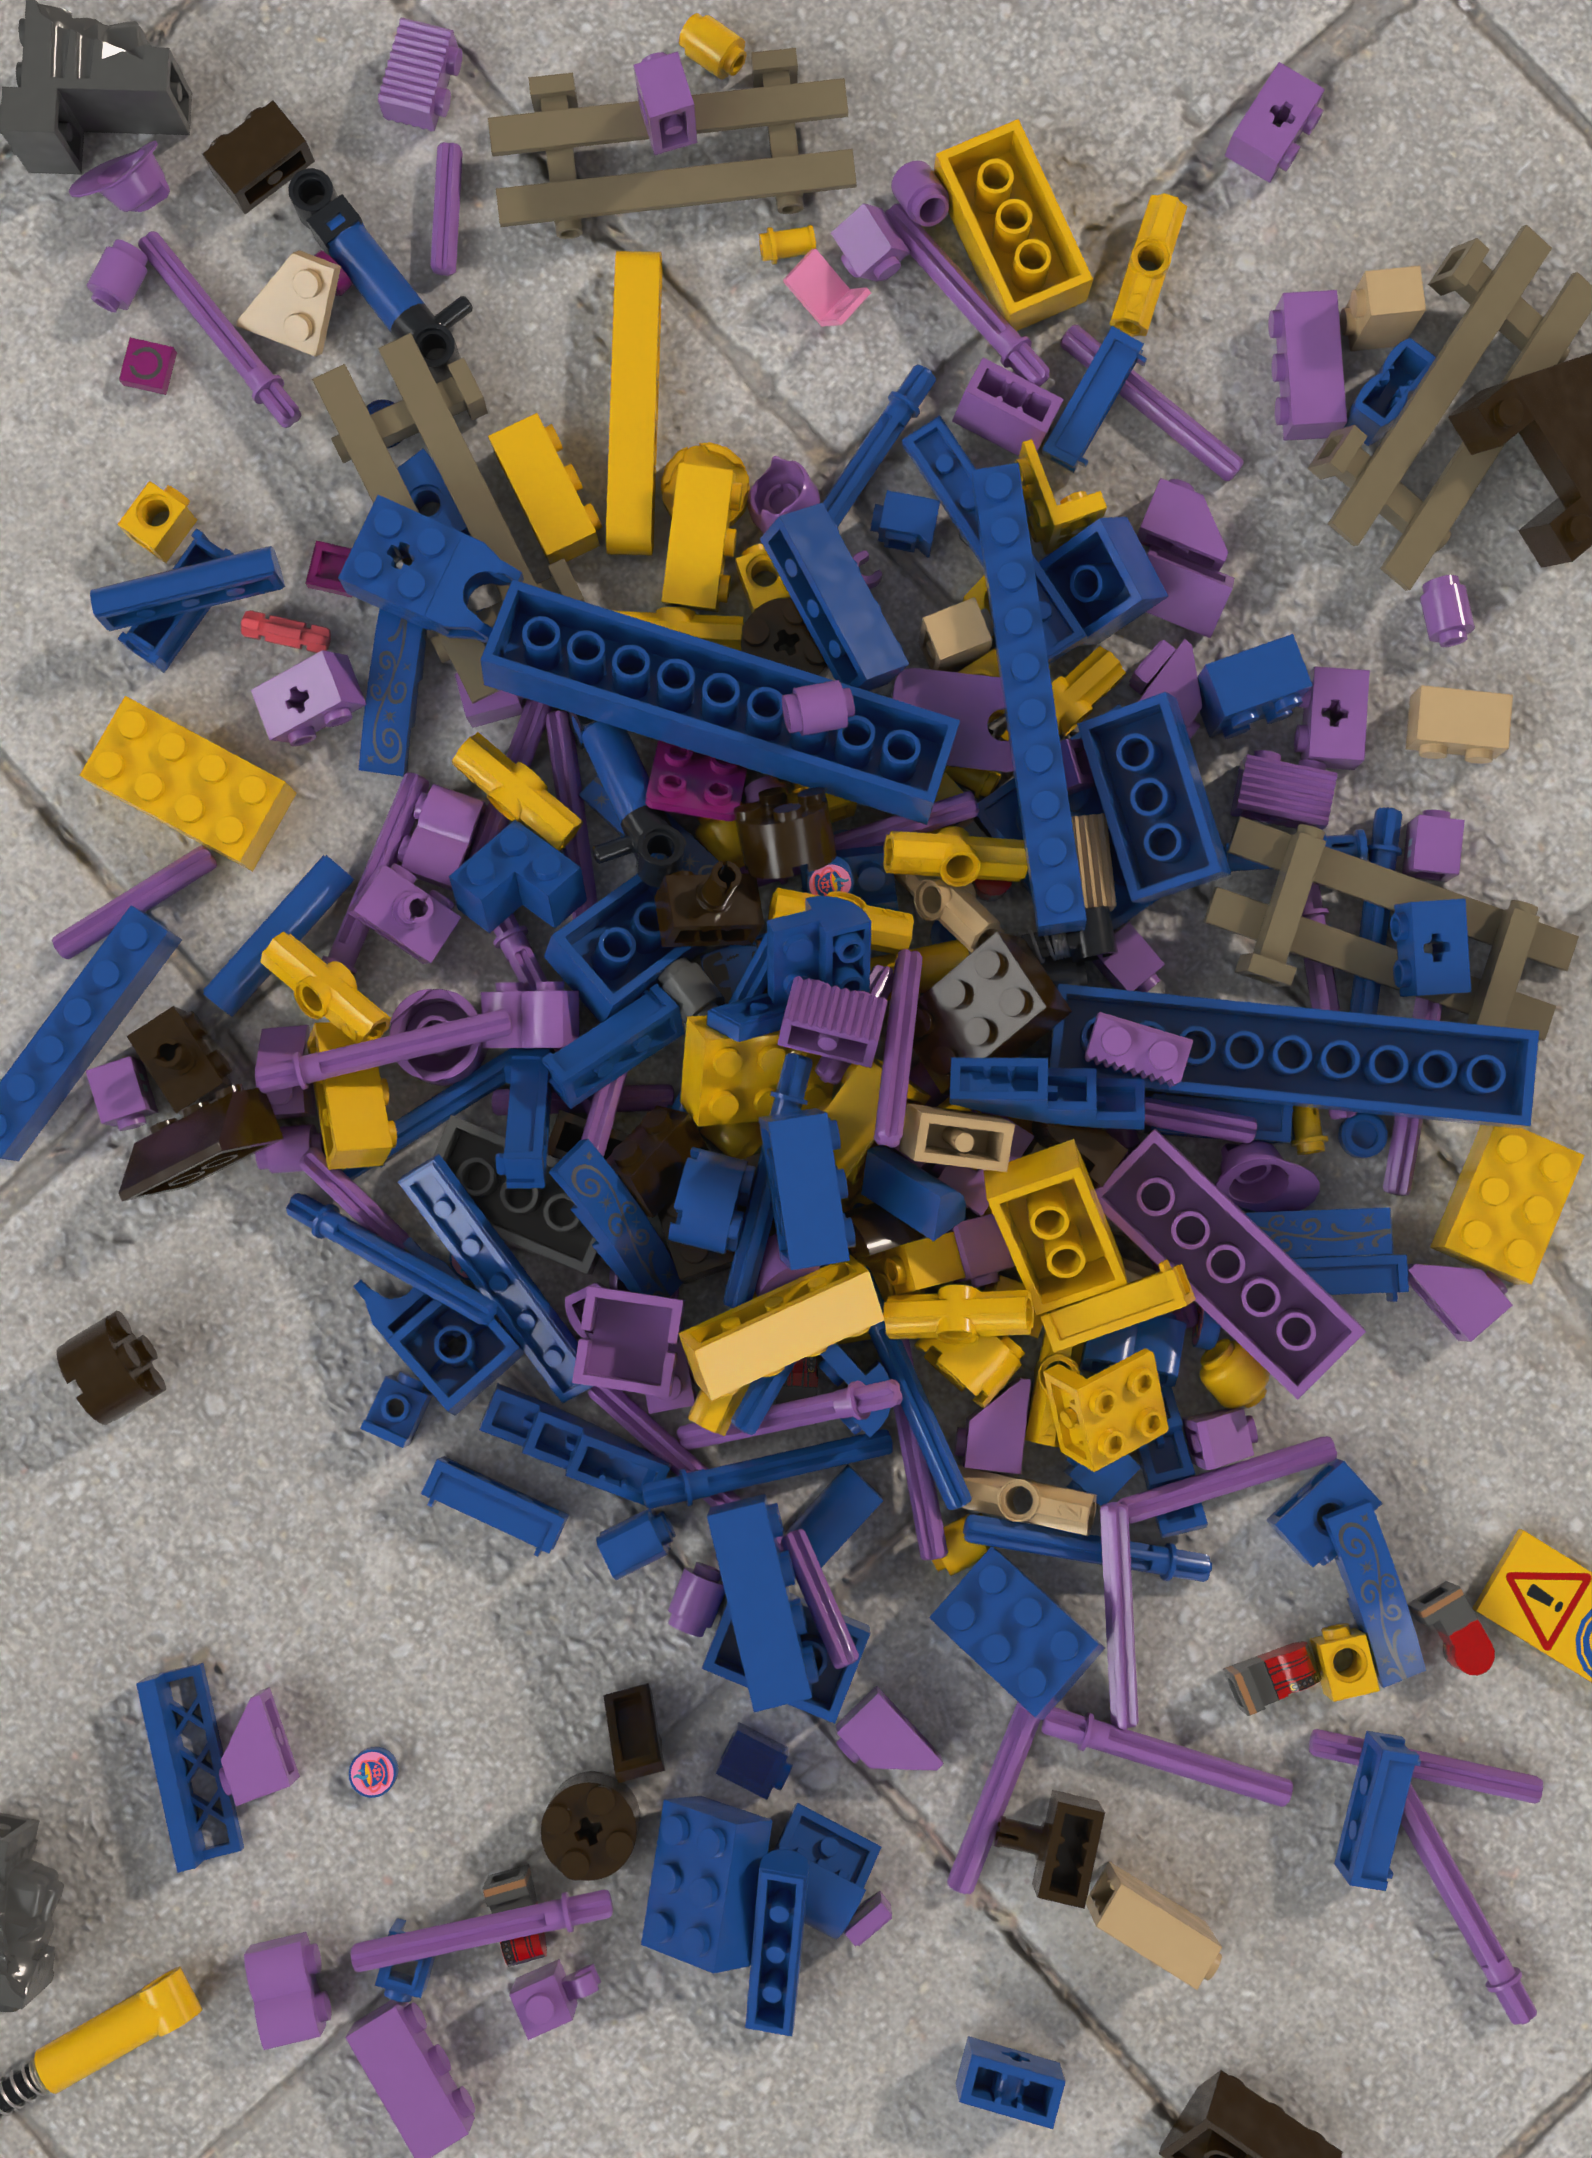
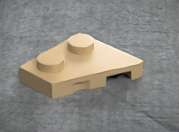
[236,250,341,357]

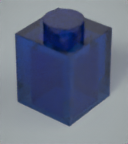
[716,1722,793,1800]

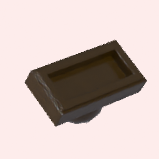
[603,1683,665,1783]

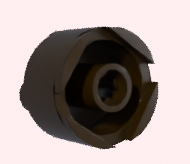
[741,597,829,678]
[734,787,837,879]
[56,1310,166,1425]
[541,1771,641,1881]

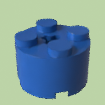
[668,1147,756,1254]

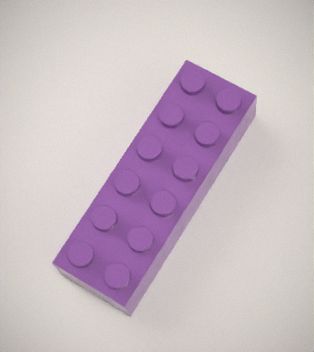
[1095,1128,1366,1400]

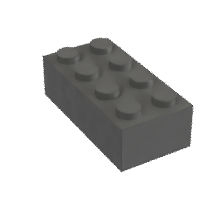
[433,1115,600,1275]

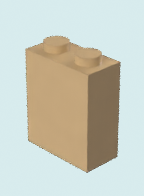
[1086,1861,1222,1990]

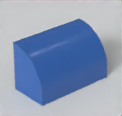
[861,1145,966,1241]
[784,1464,883,1568]

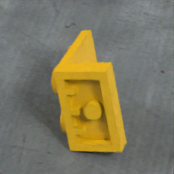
[1015,439,1107,555]
[1043,1348,1169,1472]

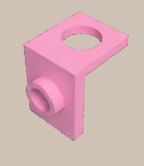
[783,249,871,327]

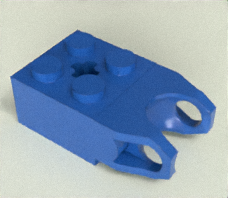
[338,495,524,643]
[353,1237,525,1416]

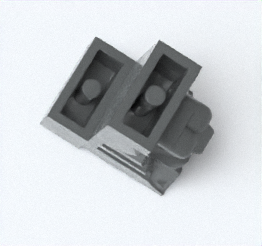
[0,0,192,175]
[0,1813,64,2012]

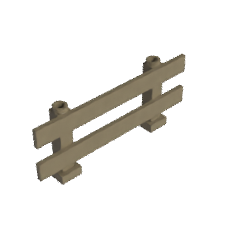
[488,48,857,239]
[1307,225,1592,591]
[312,333,585,704]
[1203,816,1579,1041]

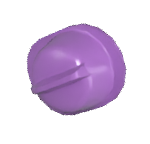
[69,141,170,212]
[1215,1141,1320,1212]

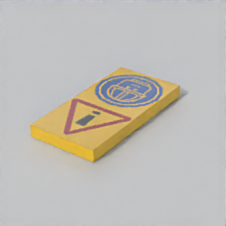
[1472,1529,1592,1683]

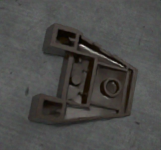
[1448,353,1592,568]

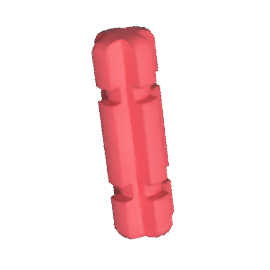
[241,610,331,653]

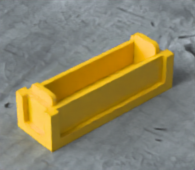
[1040,1259,1196,1353]

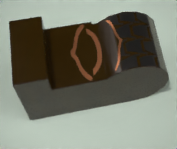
[1032,1121,1128,1189]

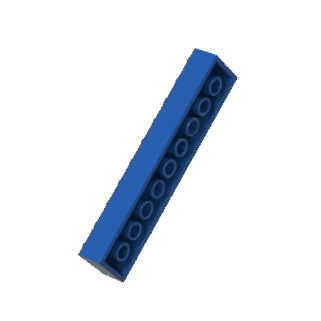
[480,579,960,825]
[1048,984,1539,1129]

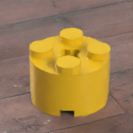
[914,1335,1025,1408]

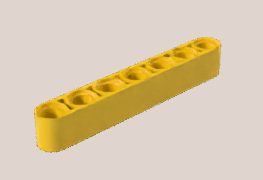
[606,251,662,556]

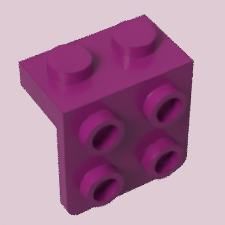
[645,740,747,821]

